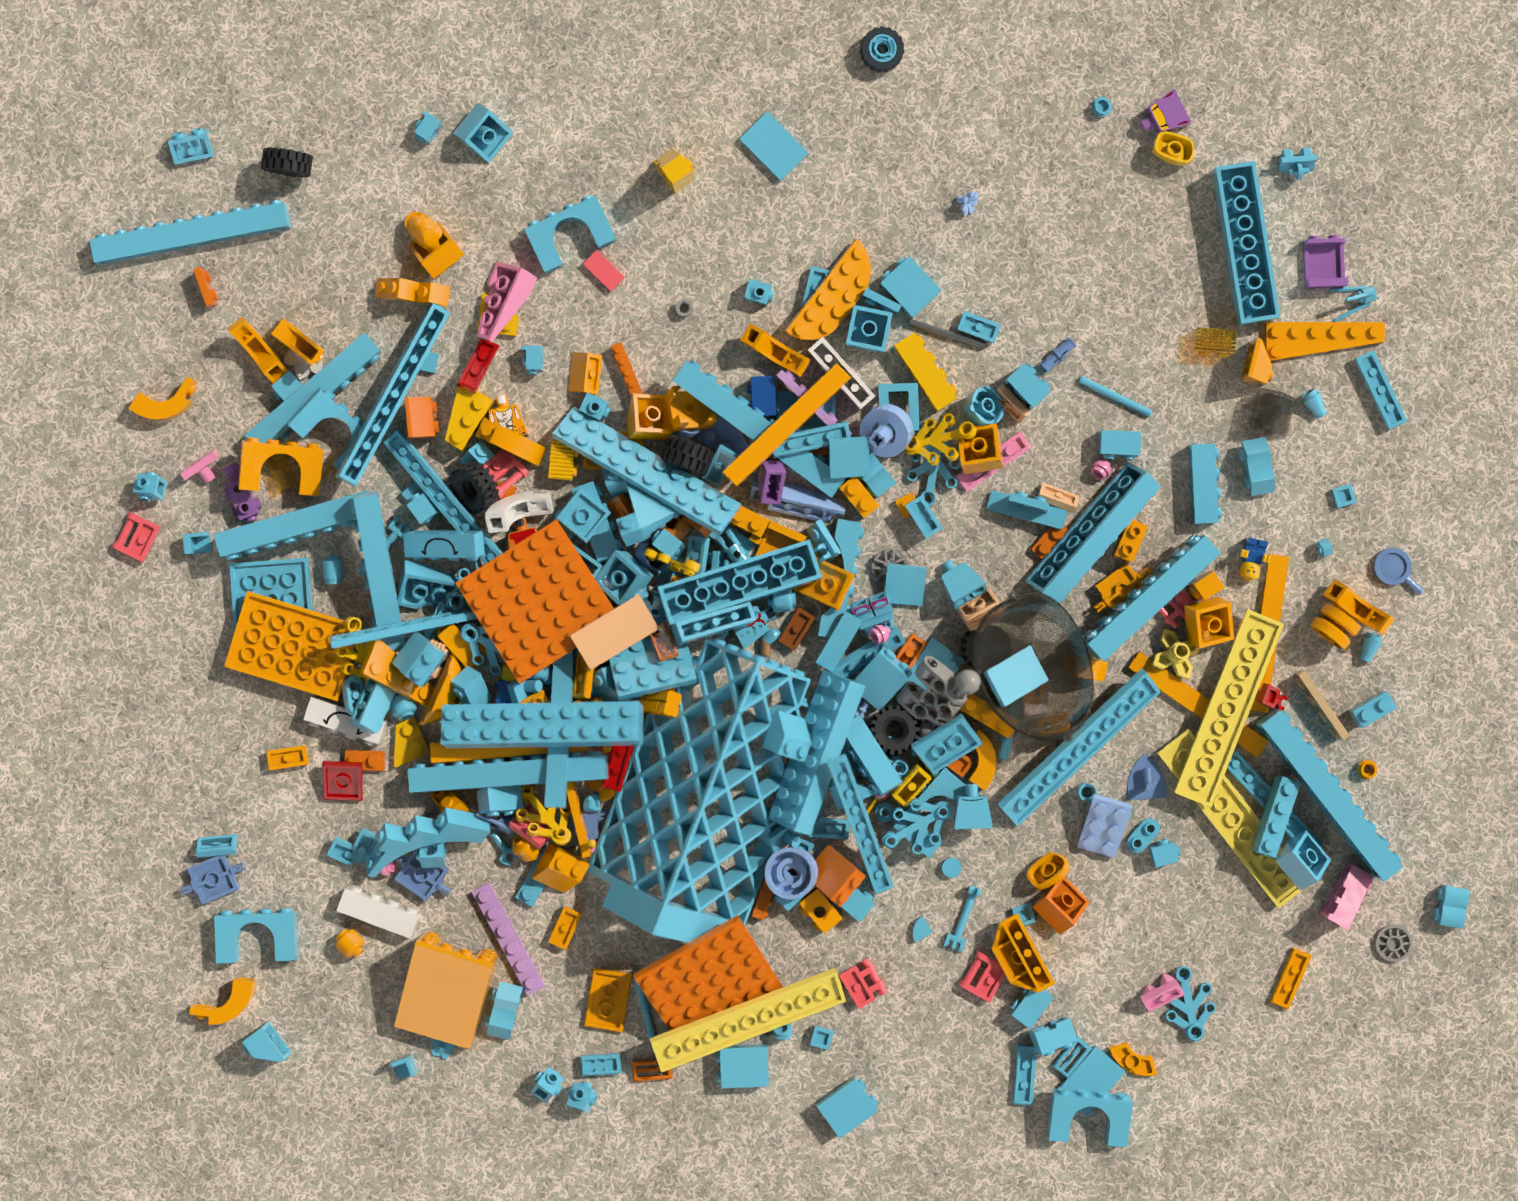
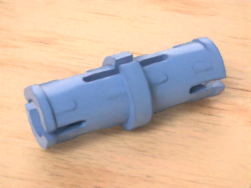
[1039,337,1077,373]

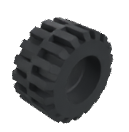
[660,435,715,476]

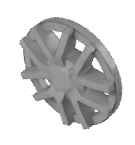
[871,549,908,585]
[1375,925,1413,962]

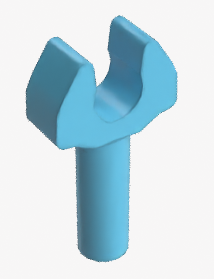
[490,831,519,866]

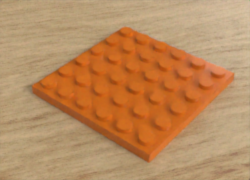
[456,519,614,684]
[633,915,783,1030]

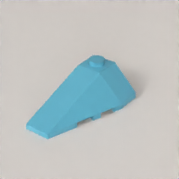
[397,560,458,609]

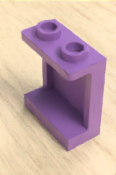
[1303,235,1348,289]

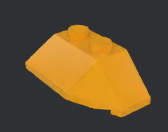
[419,652,463,726]
[991,913,1055,993]

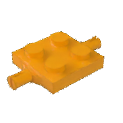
[1093,562,1152,613]

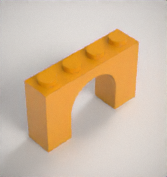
[238,437,324,496]
[436,623,490,668]

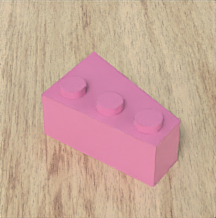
[1319,863,1373,930]

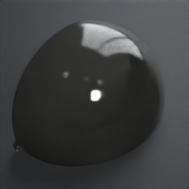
[972,592,1094,742]

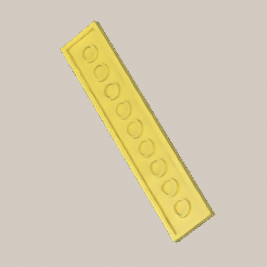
[1173,609,1284,807]
[1157,729,1304,908]
[650,968,846,1072]

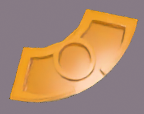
[1108,1042,1157,1076]

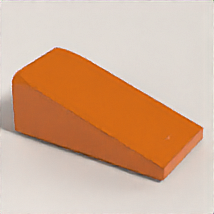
[896,633,927,669]

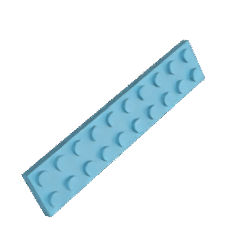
[552,406,741,536]
[997,669,1161,826]

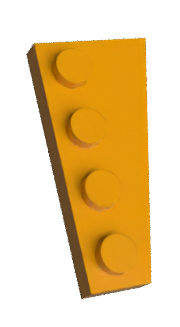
[360,639,434,706]

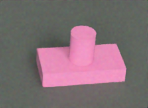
[180,449,219,483]

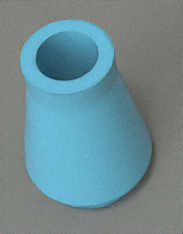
[1301,388,1327,419]
[1360,632,1382,662]

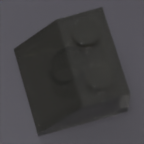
[1248,388,1296,436]

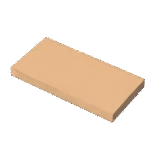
[570,594,659,670]

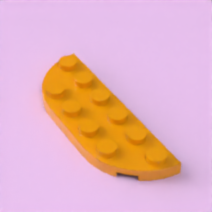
[784,239,871,340]

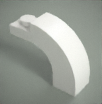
[485,491,554,533]

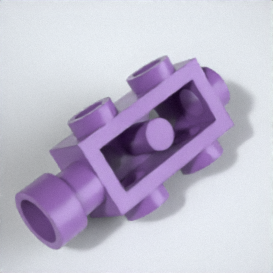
[223,463,262,523]

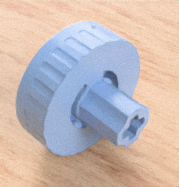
[860,404,913,458]
[765,846,818,900]

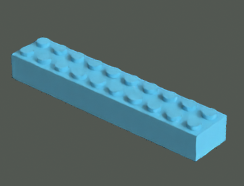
[441,701,643,749]
[1254,709,1403,882]

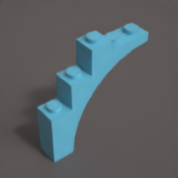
[365,807,490,877]

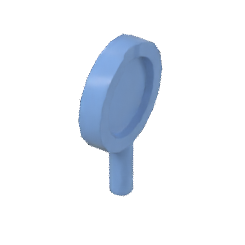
[1373,548,1424,595]

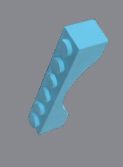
[818,519,864,638]

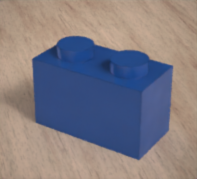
[747,376,776,417]

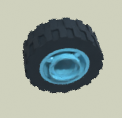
[860,26,904,73]

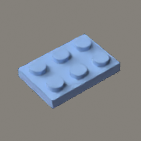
[1077,794,1132,858]

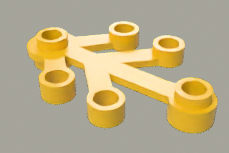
[904,413,976,466]
[644,546,701,577]
[334,617,373,684]
[516,785,571,846]

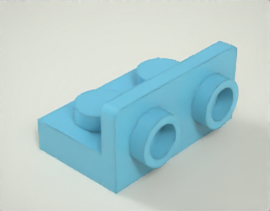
[168,128,214,165]

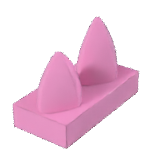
[1140,973,1185,1012]

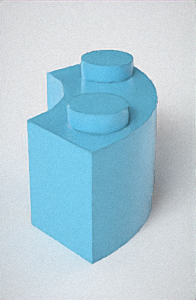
[1239,437,1275,496]
[485,981,523,1040]

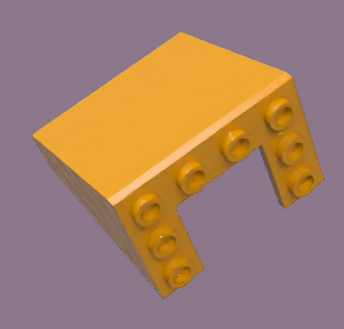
[394,931,499,1049]

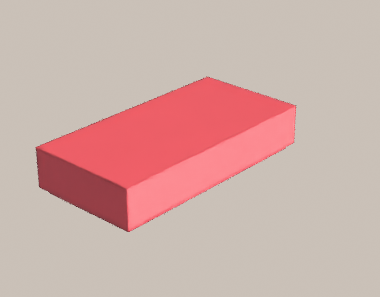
[583,250,625,292]

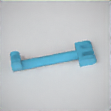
[357,516,412,578]
[943,885,982,953]

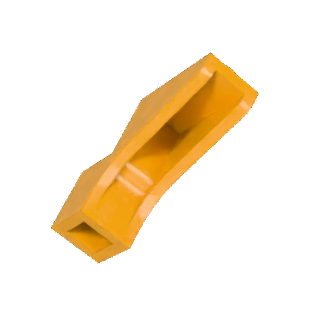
[375,278,450,306]
[270,317,324,366]

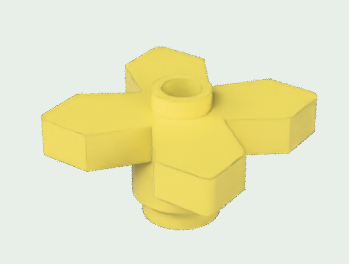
[1151,629,1199,679]

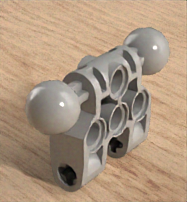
[896,656,981,737]

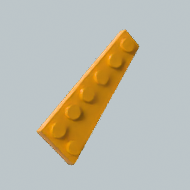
[1265,322,1385,361]

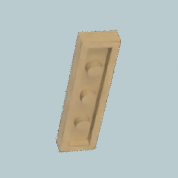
[1295,670,1350,740]

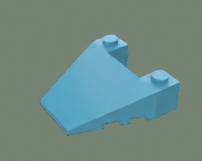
[602,469,686,546]

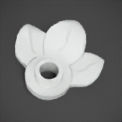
[284,349,323,380]

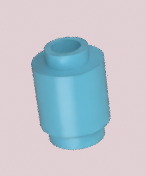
[322,556,343,584]

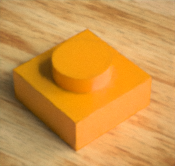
[895,492,916,518]

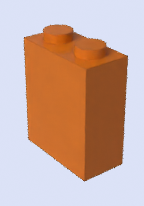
[815,844,866,907]

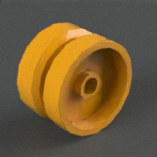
[1309,603,1362,651]

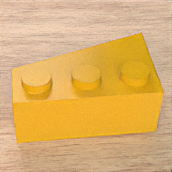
[653,149,695,193]
[445,387,495,452]

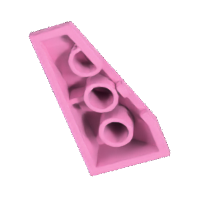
[477,262,537,341]

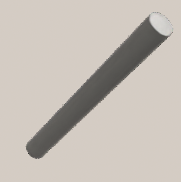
[908,319,985,350]

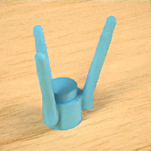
[1329,285,1377,322]

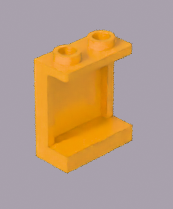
[755,521,807,556]

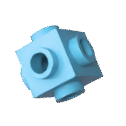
[133,472,167,502]
[530,1067,564,1103]
[566,1081,597,1114]

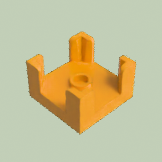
[665,386,717,432]

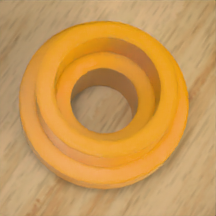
[1357,760,1377,779]

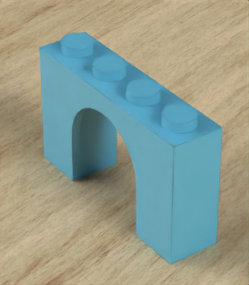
[524,195,617,274]
[288,388,364,469]
[892,768,966,858]
[214,907,298,964]
[1046,1087,1133,1147]

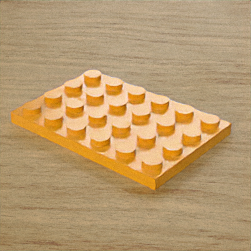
[224,591,361,701]

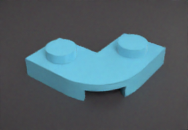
[326,828,377,865]

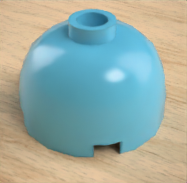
[964,386,1004,426]

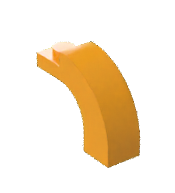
[227,316,288,384]
[740,323,811,377]
[128,376,198,421]
[476,418,547,466]
[1323,579,1394,635]
[968,729,996,791]
[189,977,256,1025]

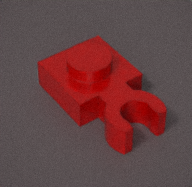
[1257,683,1288,710]

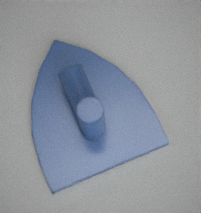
[1127,754,1167,800]

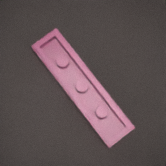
[955,432,1031,492]

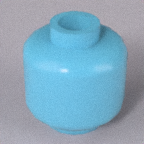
[768,589,796,612]
[390,693,417,720]

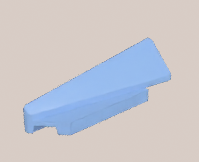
[749,472,846,522]

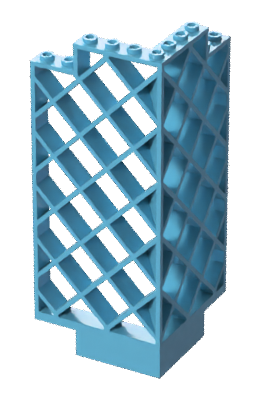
[587,638,812,943]

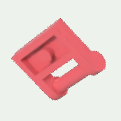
[484,449,529,499]
[112,511,161,562]
[958,950,1006,1003]

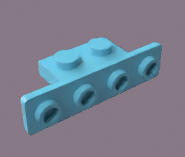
[987,491,1068,530]

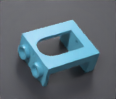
[878,383,919,436]

